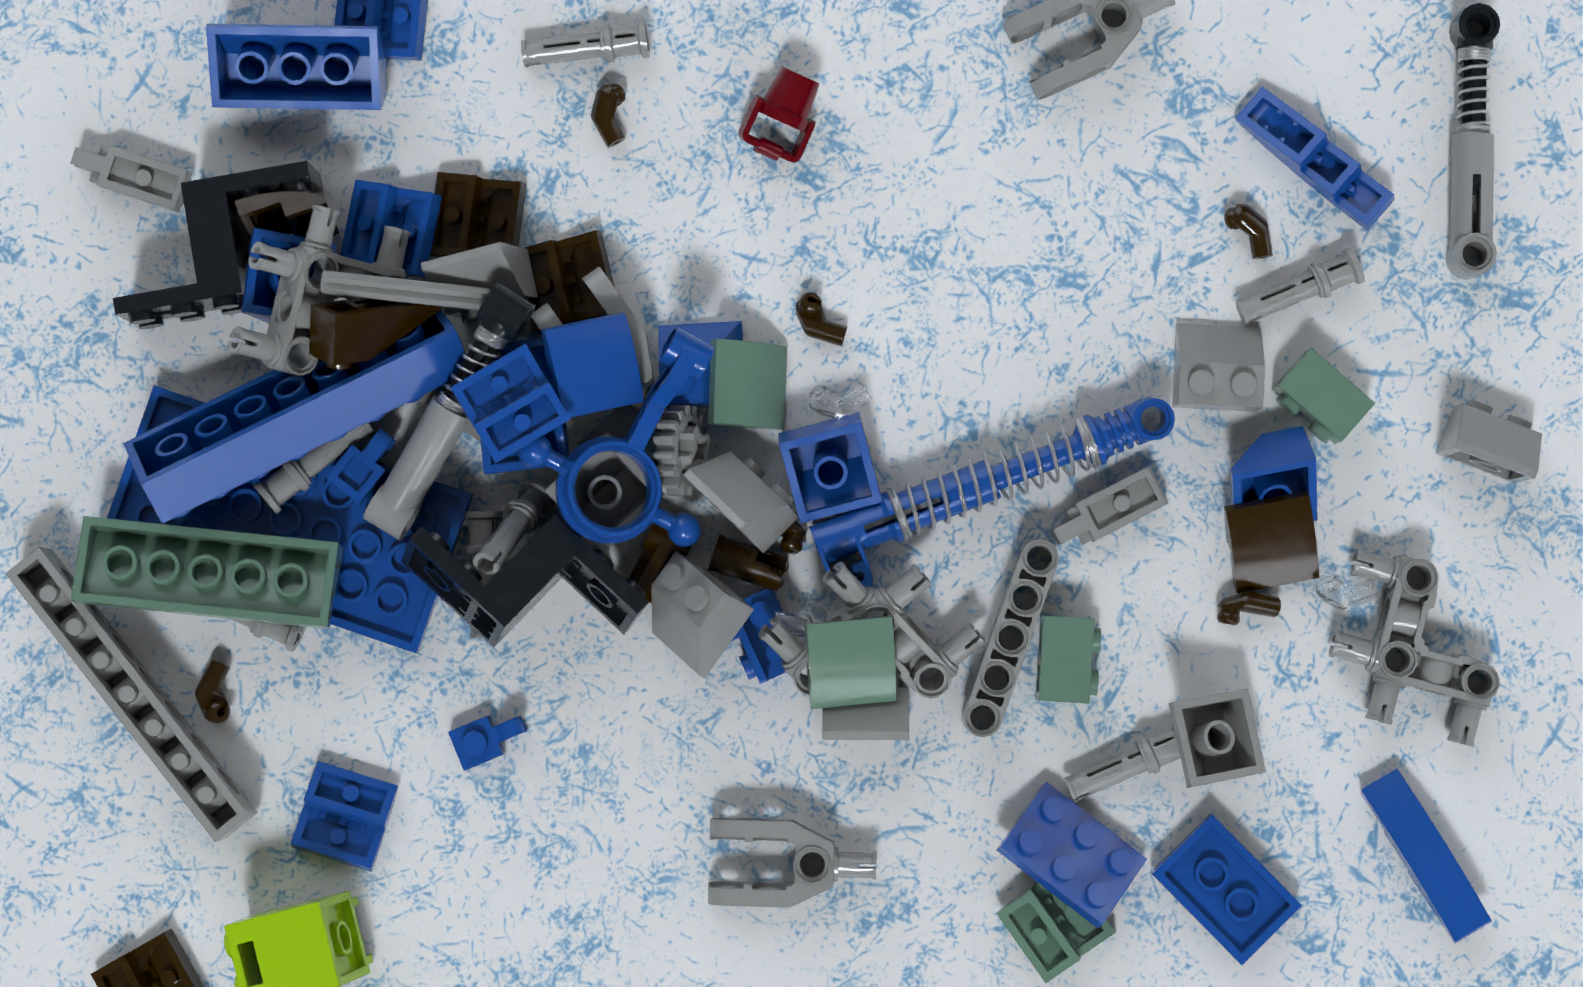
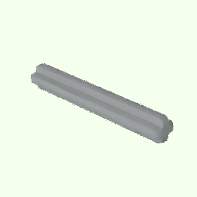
[320,271,490,310]

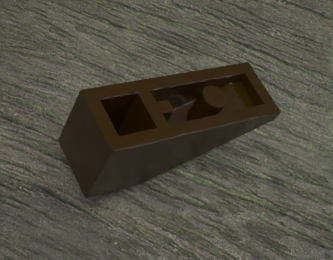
[309,298,442,369]

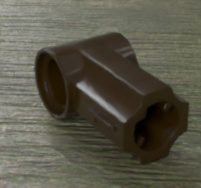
[629,523,692,604]

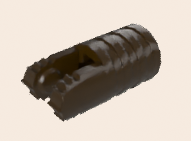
[708,534,789,591]

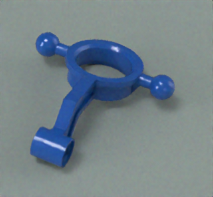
[517,327,715,547]

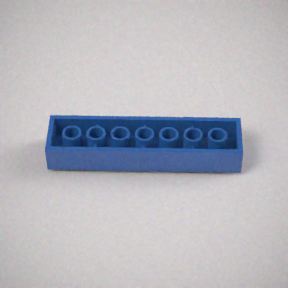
[123,309,466,524]

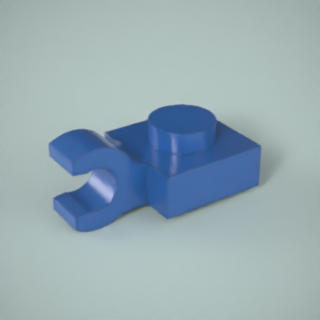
[326,429,397,504]
[448,715,527,771]

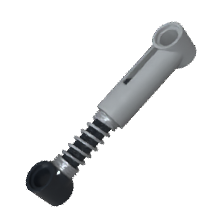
[1446,3,1500,280]
[363,282,535,541]

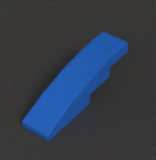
[1235,86,1395,231]
[1361,769,1492,944]

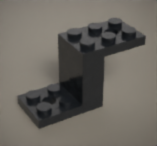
[113,161,323,329]
[401,515,649,647]

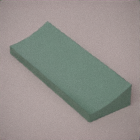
[71,516,344,629]

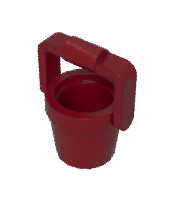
[738,67,820,163]

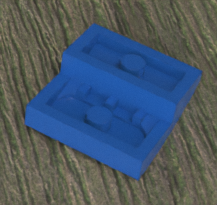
[334,0,428,61]
[340,179,442,278]
[542,312,644,418]
[450,343,570,463]
[290,761,398,872]

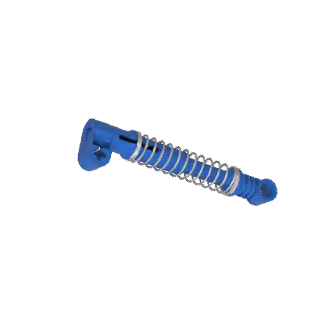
[809,397,1175,587]

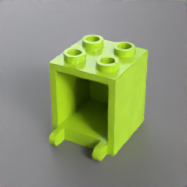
[224,890,373,987]

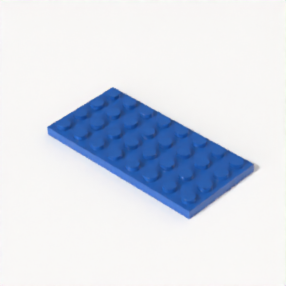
[107,385,473,654]

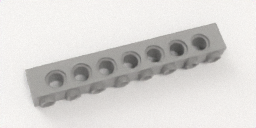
[5,547,258,842]

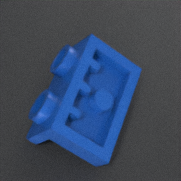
[732,589,794,684]

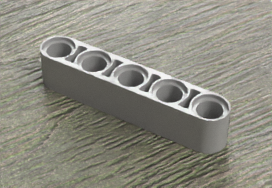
[961,539,1059,737]

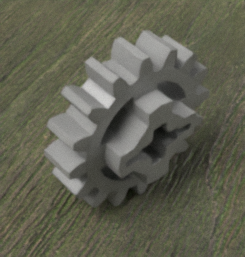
[652,405,711,497]

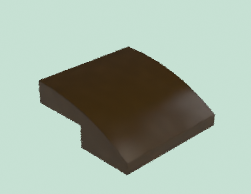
[430,172,527,257]
[235,191,340,237]
[524,230,615,332]
[1224,491,1320,593]
[91,928,204,987]

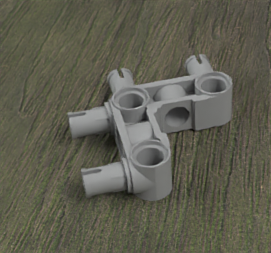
[228,205,411,375]
[1329,549,1500,747]
[758,562,986,699]

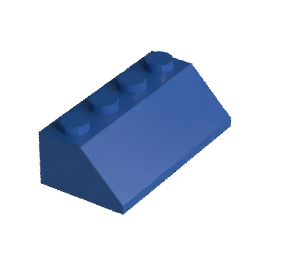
[206,24,387,110]

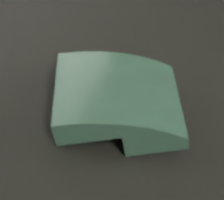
[708,338,787,430]
[805,616,896,709]
[996,882,1116,983]

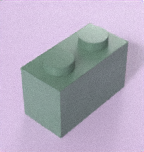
[1272,348,1375,444]
[1035,616,1101,704]

